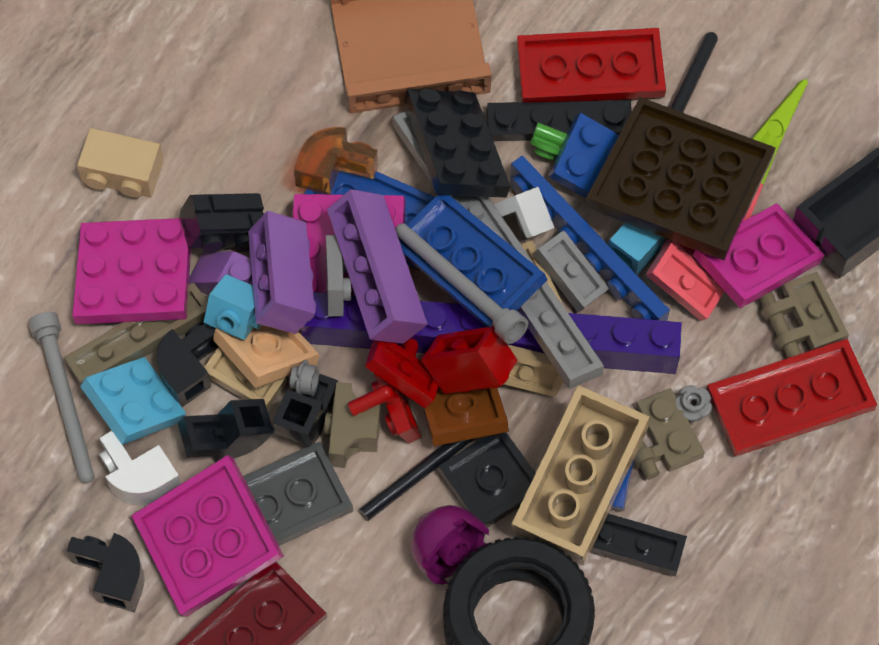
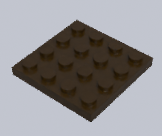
[585,97,776,260]

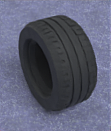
[443,537,595,645]

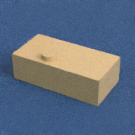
[512,385,650,566]

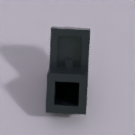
[157,323,219,407]
[272,373,339,447]
[177,399,274,462]
[67,533,145,613]

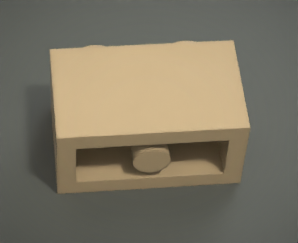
[77,128,164,198]

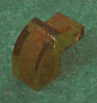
[294,127,378,195]

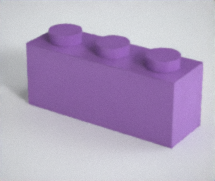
[248,211,316,334]

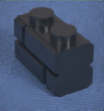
[180,193,264,253]

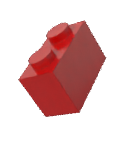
[421,326,518,394]

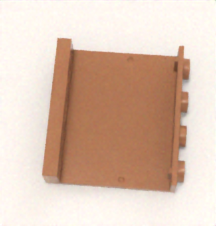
[330,0,492,113]

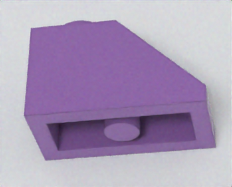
[189,251,253,295]

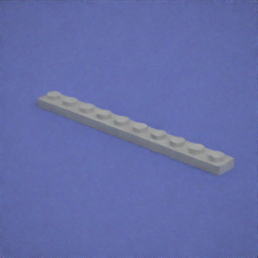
[393,111,604,389]

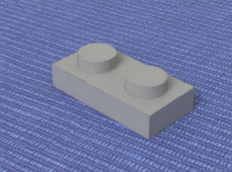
[533,230,610,313]
[326,235,351,317]

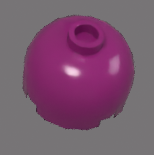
[410,505,489,585]

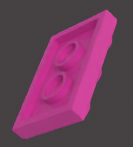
[693,203,825,309]

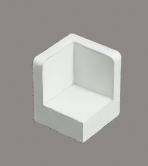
[494,187,554,239]

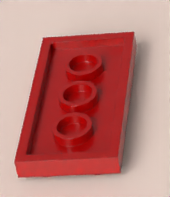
[517,28,666,102]
[706,339,877,457]

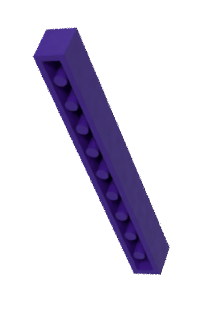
[301,292,682,374]

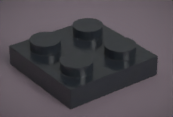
[438,433,536,528]

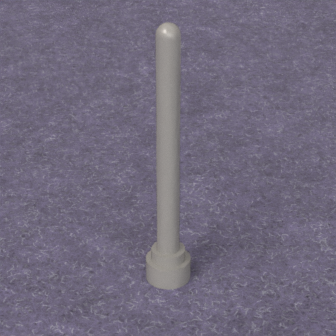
[395,223,528,344]
[28,312,94,483]

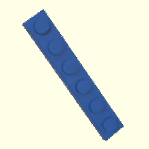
[510,155,670,321]

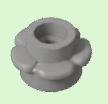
[290,360,319,396]
[676,385,712,422]

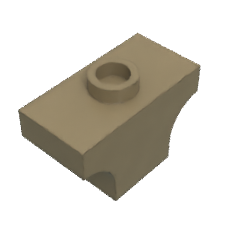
[324,382,381,468]

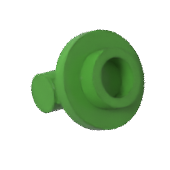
[530,122,567,160]

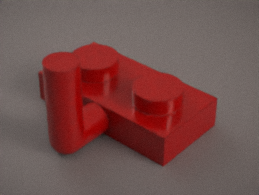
[364,338,439,408]
[348,374,422,444]

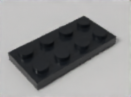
[404,88,511,198]

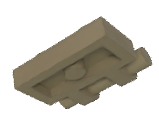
[759,272,849,358]
[634,388,705,480]

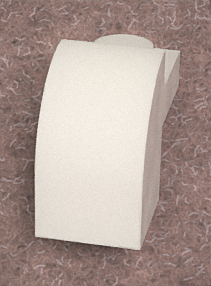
[99,431,181,506]

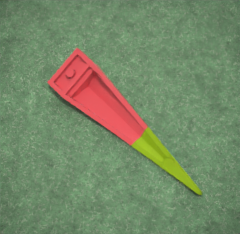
[646,79,808,321]

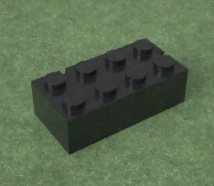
[793,148,879,278]

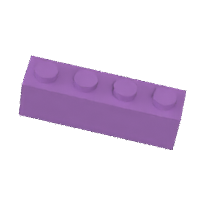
[327,189,428,344]

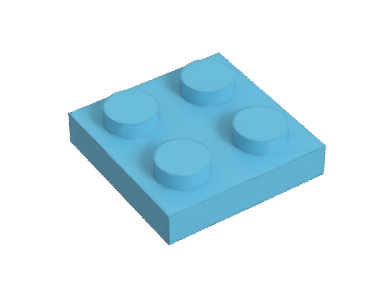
[80,357,186,445]

